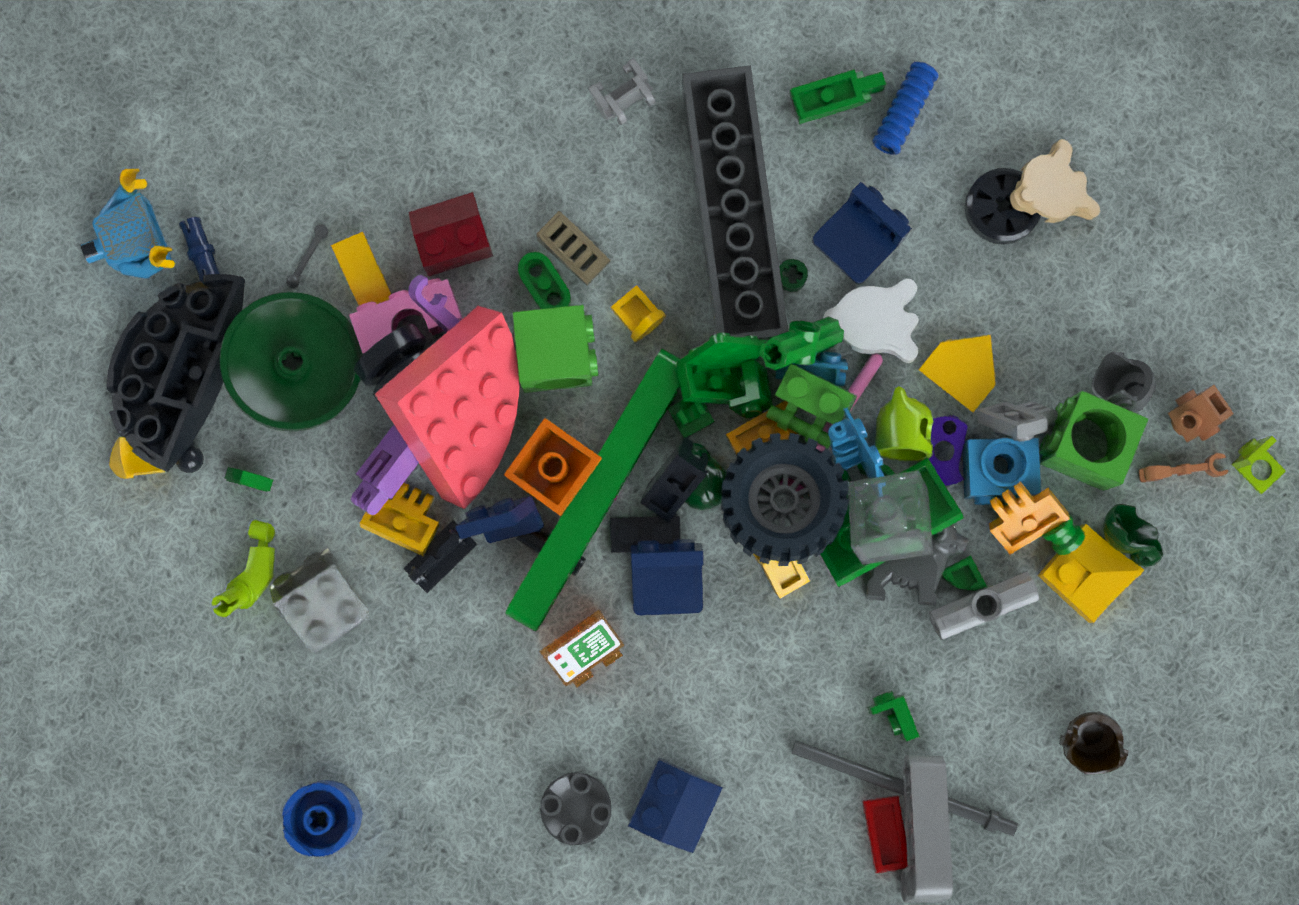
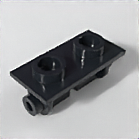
[403,520,478,594]

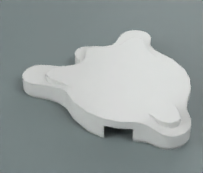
[823,279,919,363]

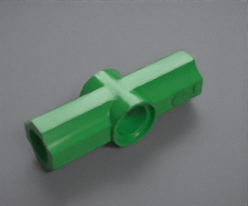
[760,316,844,370]

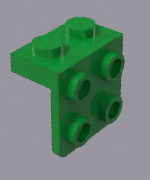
[676,333,769,405]

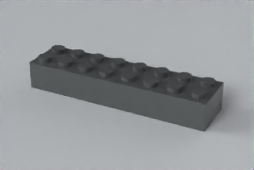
[682,65,788,340]

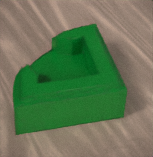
[224,467,274,492]
[942,555,987,591]

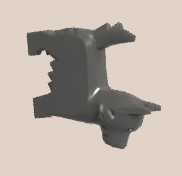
[866,524,969,606]

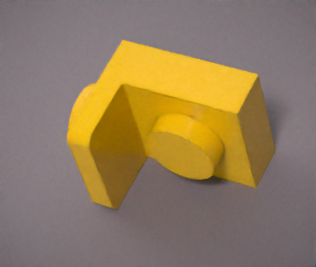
[753,553,810,598]

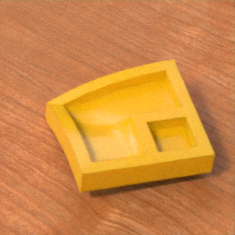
[1037,524,1144,623]

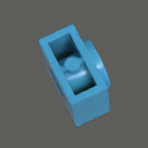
[962,438,1041,505]

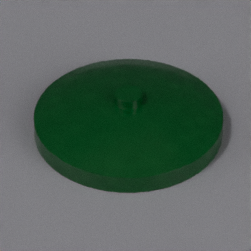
[220,292,362,432]

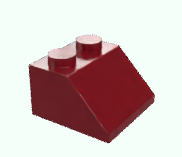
[408,192,493,276]

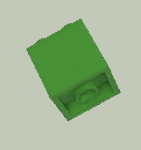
[513,305,599,393]
[1039,391,1148,491]

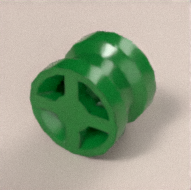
[1042,514,1085,555]

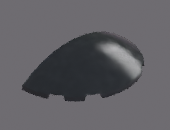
[106,274,245,472]

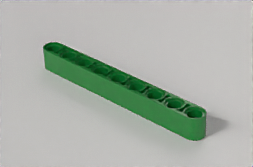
[505,348,680,632]

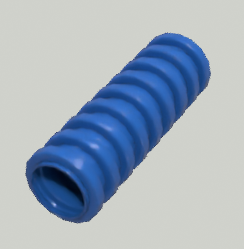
[872,62,939,155]

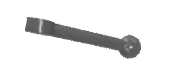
[286,224,329,288]

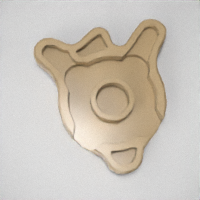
[1010,139,1100,223]

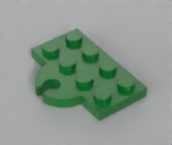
[820,457,964,587]

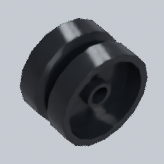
[354,324,427,409]

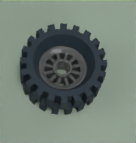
[721,433,849,566]

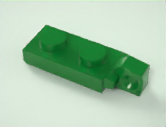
[789,69,886,124]

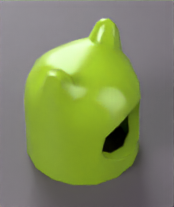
[875,386,933,461]

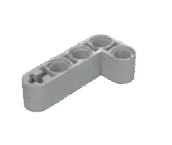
[900,755,953,903]

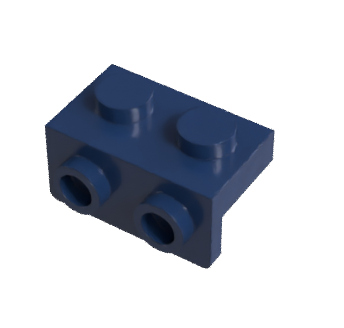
[455,496,544,543]

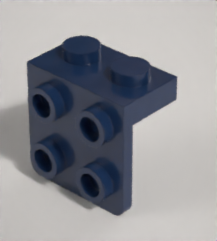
[812,182,912,284]
[631,539,704,616]

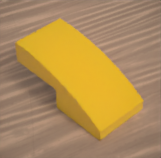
[331,231,391,306]

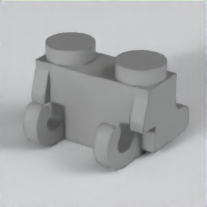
[588,58,655,126]

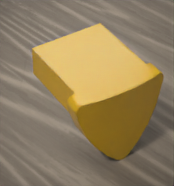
[611,285,667,342]
[109,437,165,479]

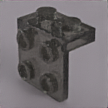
[269,548,369,652]

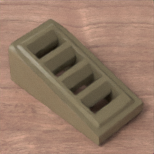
[536,211,610,286]

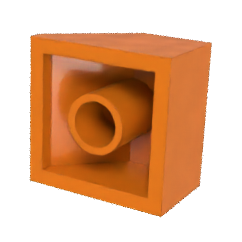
[504,418,602,516]

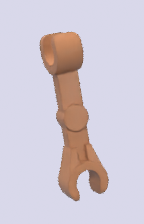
[1138,453,1229,483]

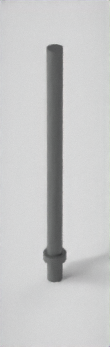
[791,740,1018,836]

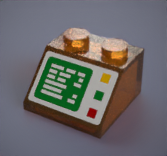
[539,610,625,688]

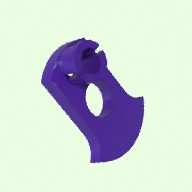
[929,415,968,486]

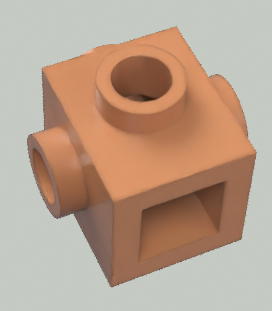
[1168,385,1234,443]

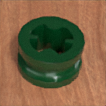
[779,259,808,292]

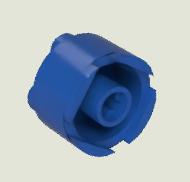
[282,780,363,857]

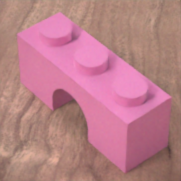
[349,278,463,354]

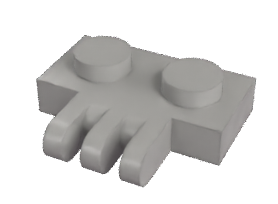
[977,401,1058,441]

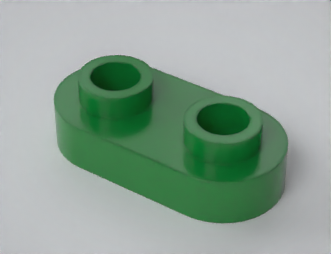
[518,252,571,309]

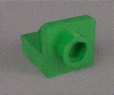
[728,360,773,418]
[867,691,920,742]

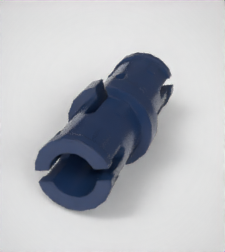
[179,217,220,284]

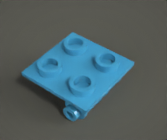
[828,408,886,499]

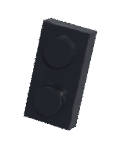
[610,516,681,553]

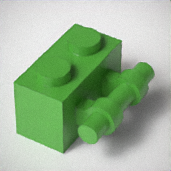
[766,364,858,449]

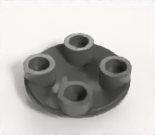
[540,772,611,845]

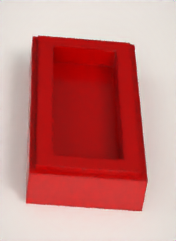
[862,795,908,874]

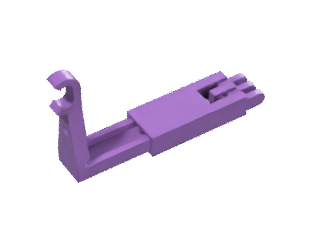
[351,275,460,515]

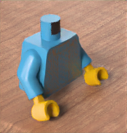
[81,169,175,279]

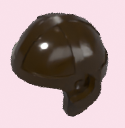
[1059,711,1128,775]

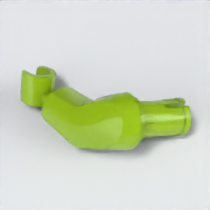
[211,520,275,617]

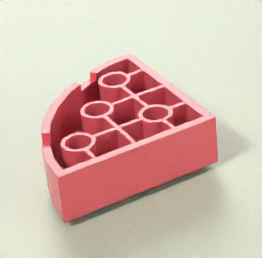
[375,306,520,509]

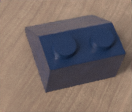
[628,757,723,853]

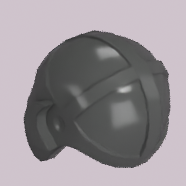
[1091,351,1156,413]

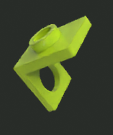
[1232,436,1286,494]

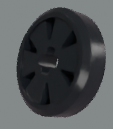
[965,168,1041,244]

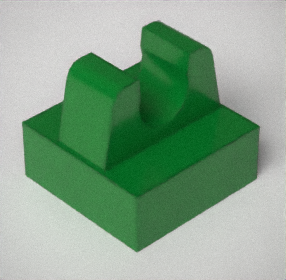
[667,400,715,438]

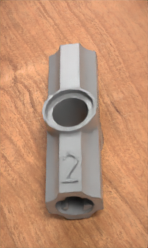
[929,571,1039,640]

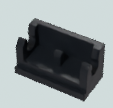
[640,437,709,522]

